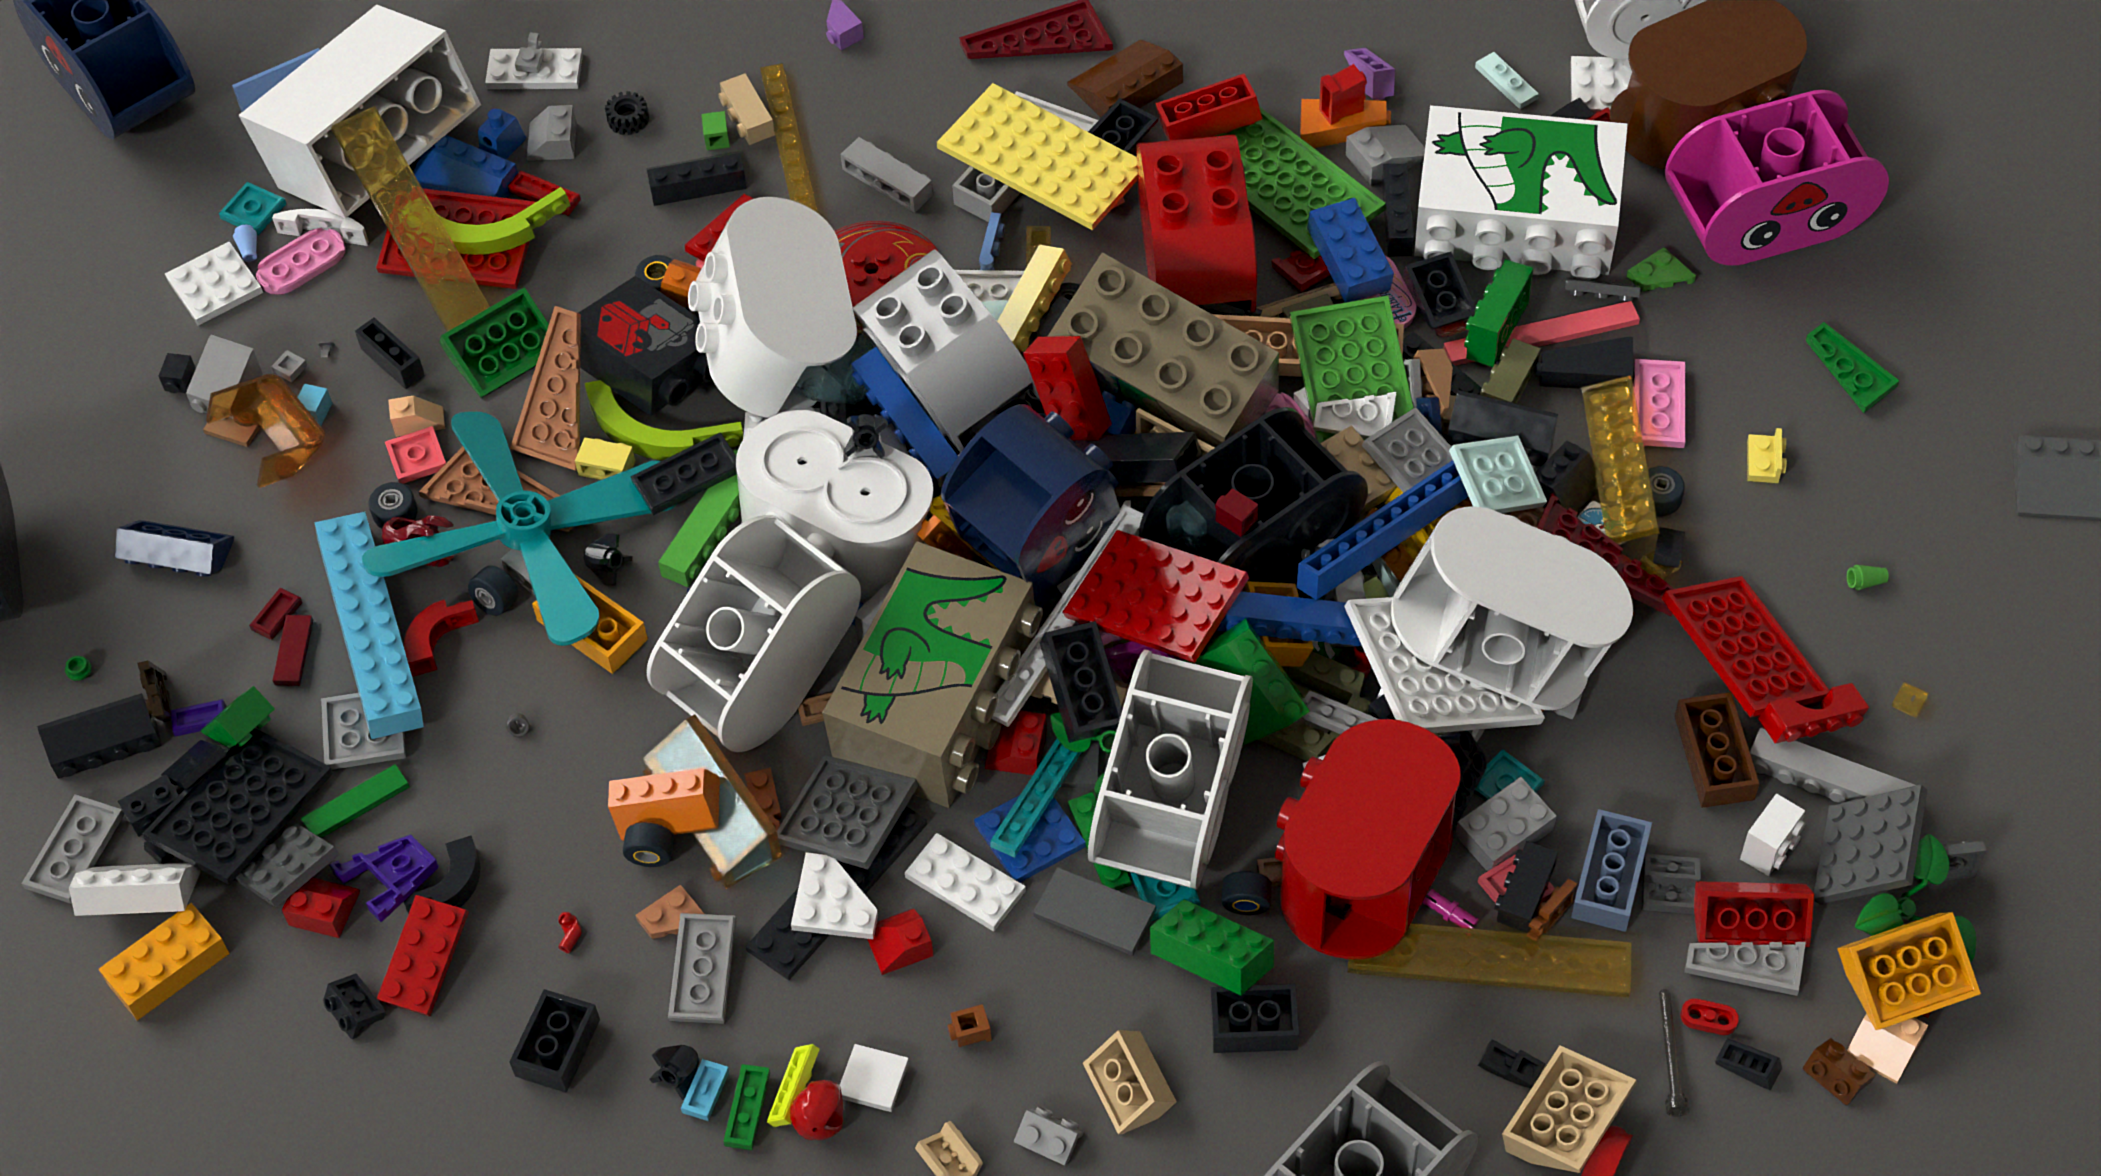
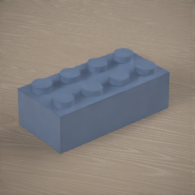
[1571,809,1652,932]

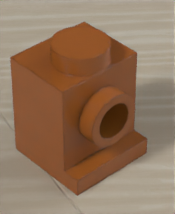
[947,1004,992,1047]

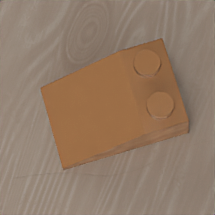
[1413,349,1453,421]

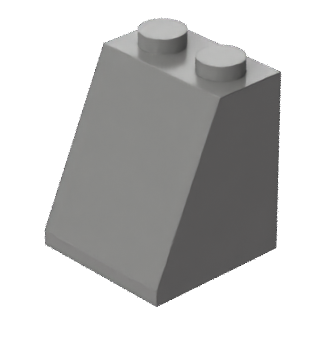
[186,335,265,420]

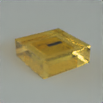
[1892,682,1929,718]

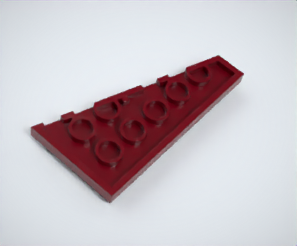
[959,0,1113,59]
[1537,493,1674,616]

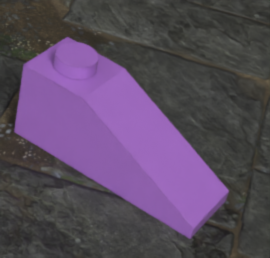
[1344,48,1395,100]

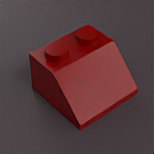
[985,711,1047,775]
[282,877,360,938]

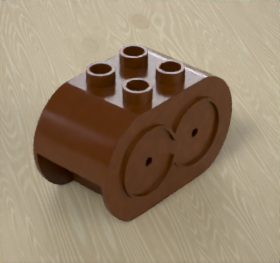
[1609,0,1807,169]

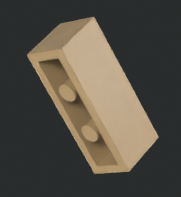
[718,73,775,145]

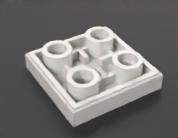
[840,1044,909,1112]

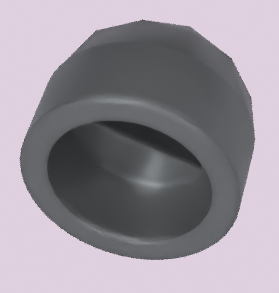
[507,713,529,737]

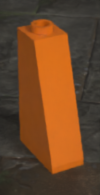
[1300,99,1391,148]

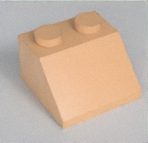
[1847,1013,1928,1084]

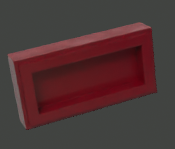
[249,588,303,640]

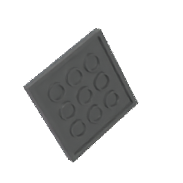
[773,755,918,869]
[1813,784,1928,904]

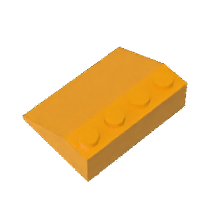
[1837,912,1981,1030]

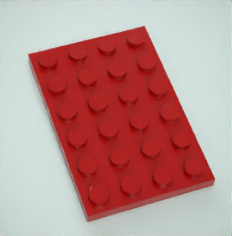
[376,186,536,289]
[1062,530,1249,663]
[1661,576,1830,717]

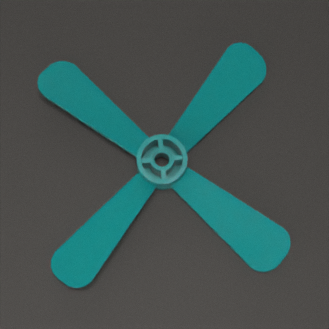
[362,412,677,646]

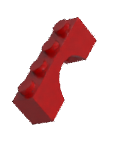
[1758,683,1869,744]

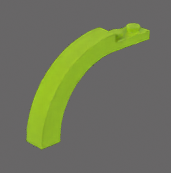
[400,187,571,255]
[584,380,744,461]

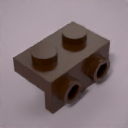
[1803,1038,1876,1105]

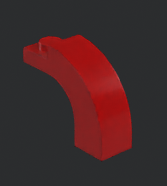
[404,599,479,677]
[1581,1126,1633,1176]

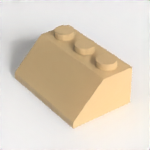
[1083,1030,1177,1134]

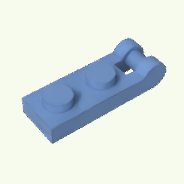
[979,212,1005,270]

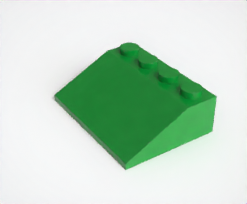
[439,287,549,398]
[1183,618,1310,746]

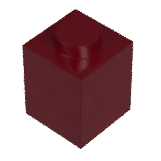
[1215,488,1258,537]

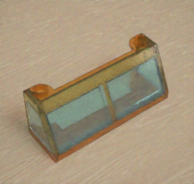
[642,714,782,889]

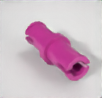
[1423,889,1479,934]

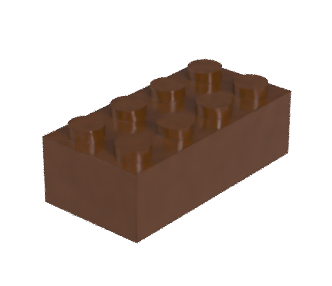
[1674,692,1759,808]

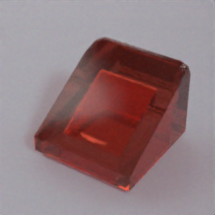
[1435,321,1466,337]

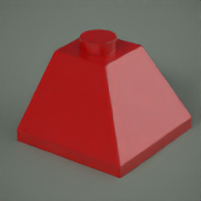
[867,908,934,975]

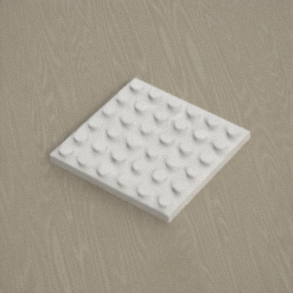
[1344,597,1545,733]

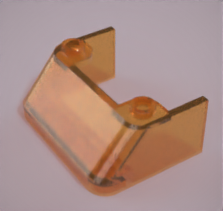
[206,374,325,488]

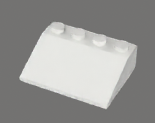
[69,863,201,916]

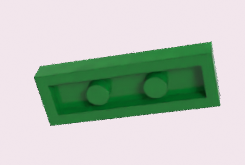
[723,1064,771,1150]

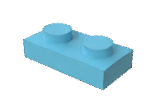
[681,1059,730,1121]

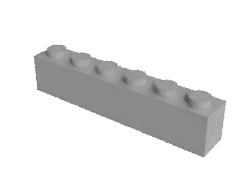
[1750,728,1916,803]

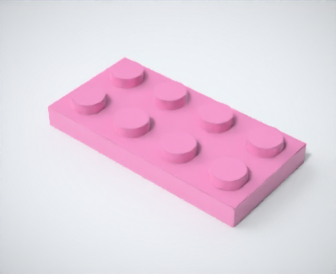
[1633,359,1685,448]

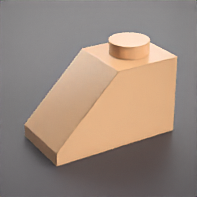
[388,396,445,437]

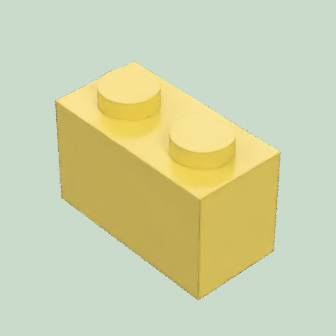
[575,437,635,480]

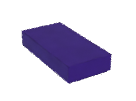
[171,699,226,737]

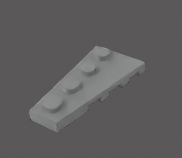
[1684,942,1806,996]

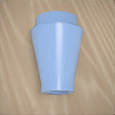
[233,225,257,262]

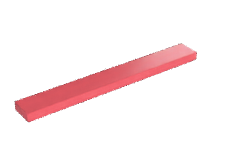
[1443,301,1640,366]

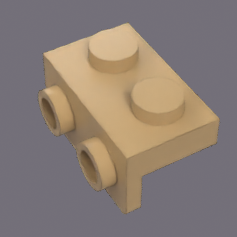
[915,1121,983,1176]

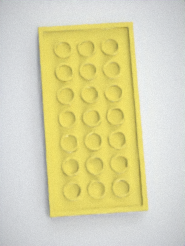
[937,83,1138,230]

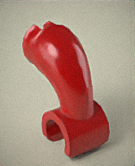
[1353,646,1371,678]

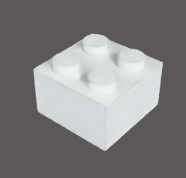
[1740,794,1805,876]

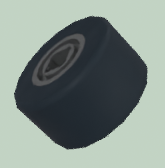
[1636,466,1685,516]

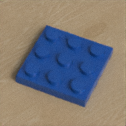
[974,795,1086,883]

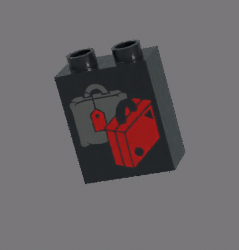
[578,276,713,416]

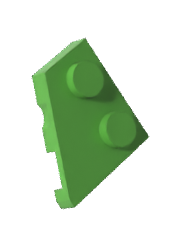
[1626,247,1696,291]

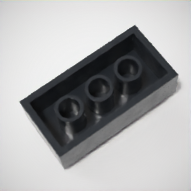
[1039,621,1122,743]

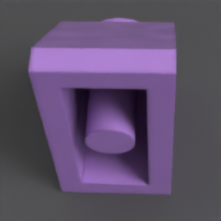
[826,0,864,50]

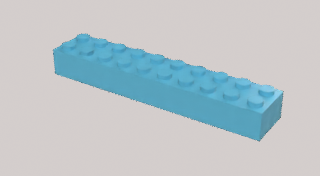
[314,512,424,739]

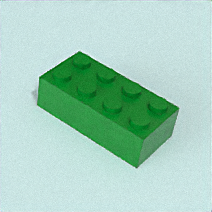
[1464,259,1533,367]
[1150,899,1274,996]

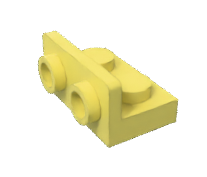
[1747,428,1787,483]

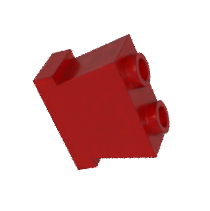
[1319,64,1367,125]

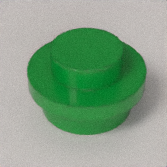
[65,656,92,681]

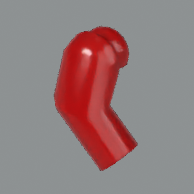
[558,912,582,953]

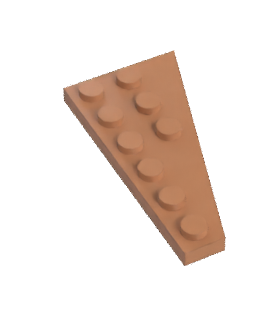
[510,306,581,471]
[419,446,574,532]

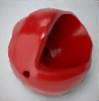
[790,1080,843,1140]

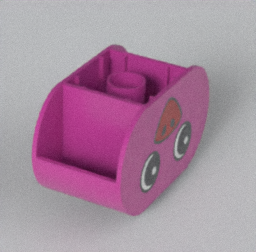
[1665,90,1889,265]

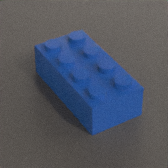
[1307,198,1394,303]

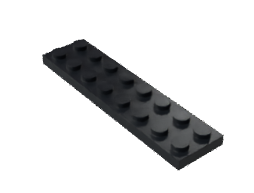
[746,806,927,980]

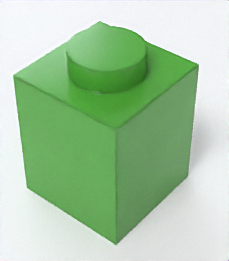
[701,111,730,150]

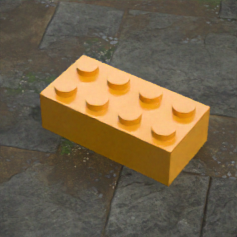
[532,573,648,674]
[98,903,230,1021]

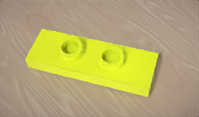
[767,1044,820,1127]

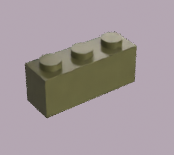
[1480,338,1541,404]

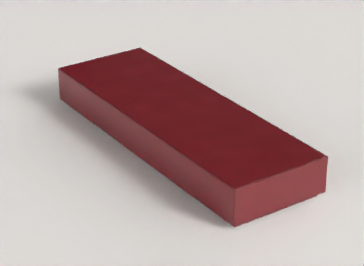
[272,615,314,686]

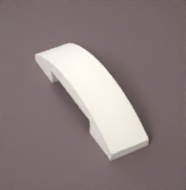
[272,209,369,246]

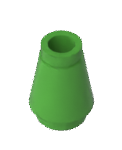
[1847,564,1889,590]

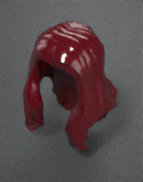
[382,515,454,567]

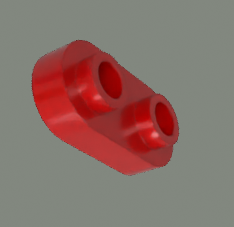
[1680,998,1739,1035]

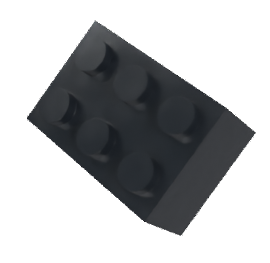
[1211,984,1299,1053]
[509,989,600,1093]

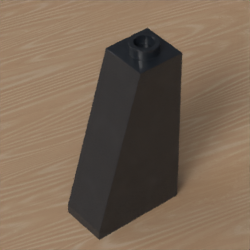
[1536,337,1633,391]

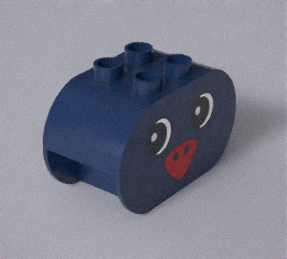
[13,0,195,140]
[941,404,1120,603]

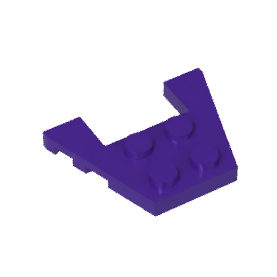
[329,835,439,922]

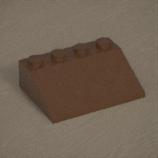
[1067,39,1183,118]

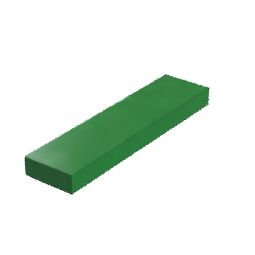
[301,764,410,838]

